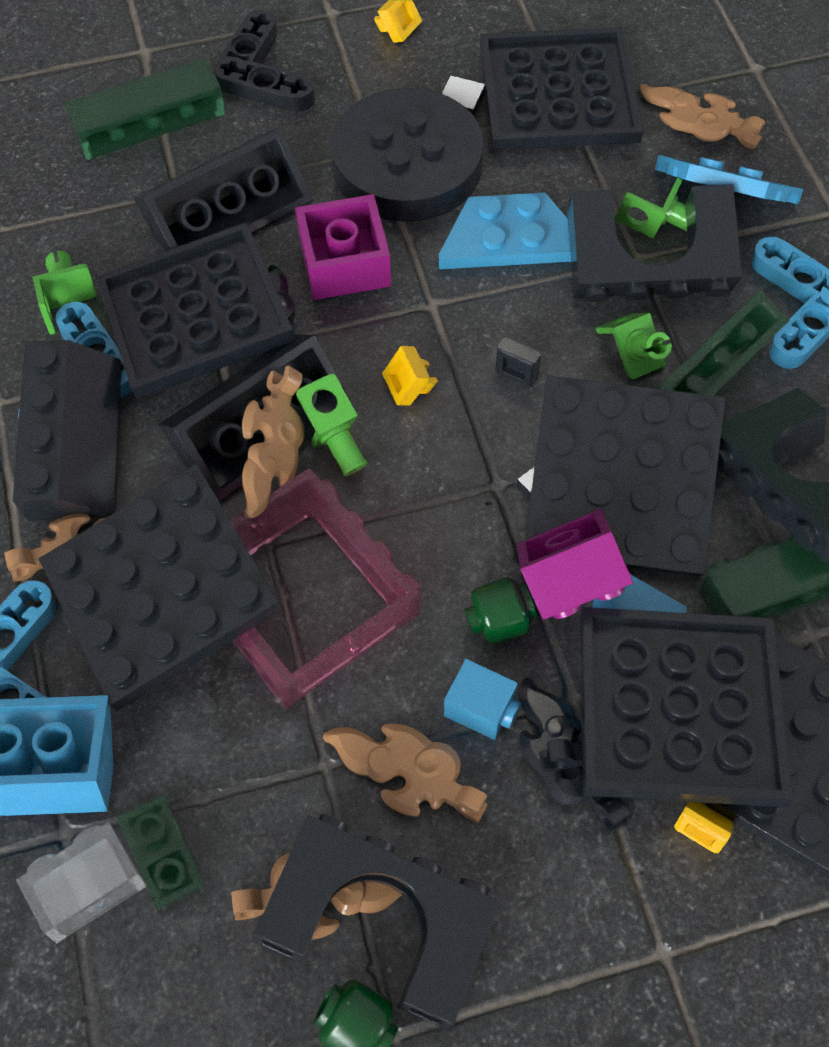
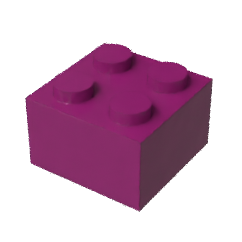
[295,194,391,300]
[516,508,633,620]

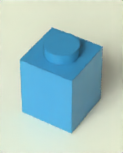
[444,659,521,740]

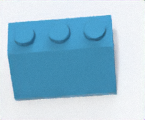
[0,695,113,816]

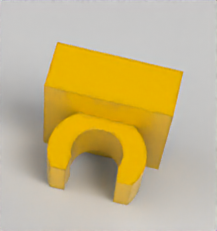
[374,0,422,43]
[382,346,438,406]

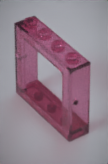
[231,468,421,709]

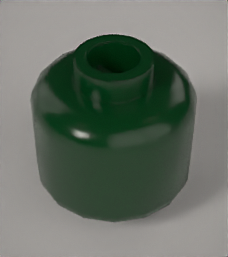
[464,577,537,644]
[314,979,398,1047]

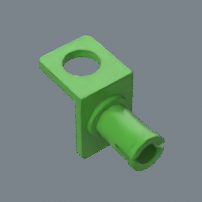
[615,177,687,239]
[33,251,97,335]
[596,313,672,379]
[296,374,368,477]

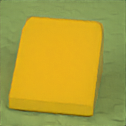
[674,802,734,853]

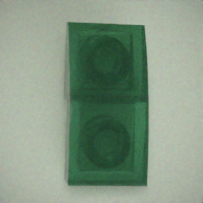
[117,795,205,910]

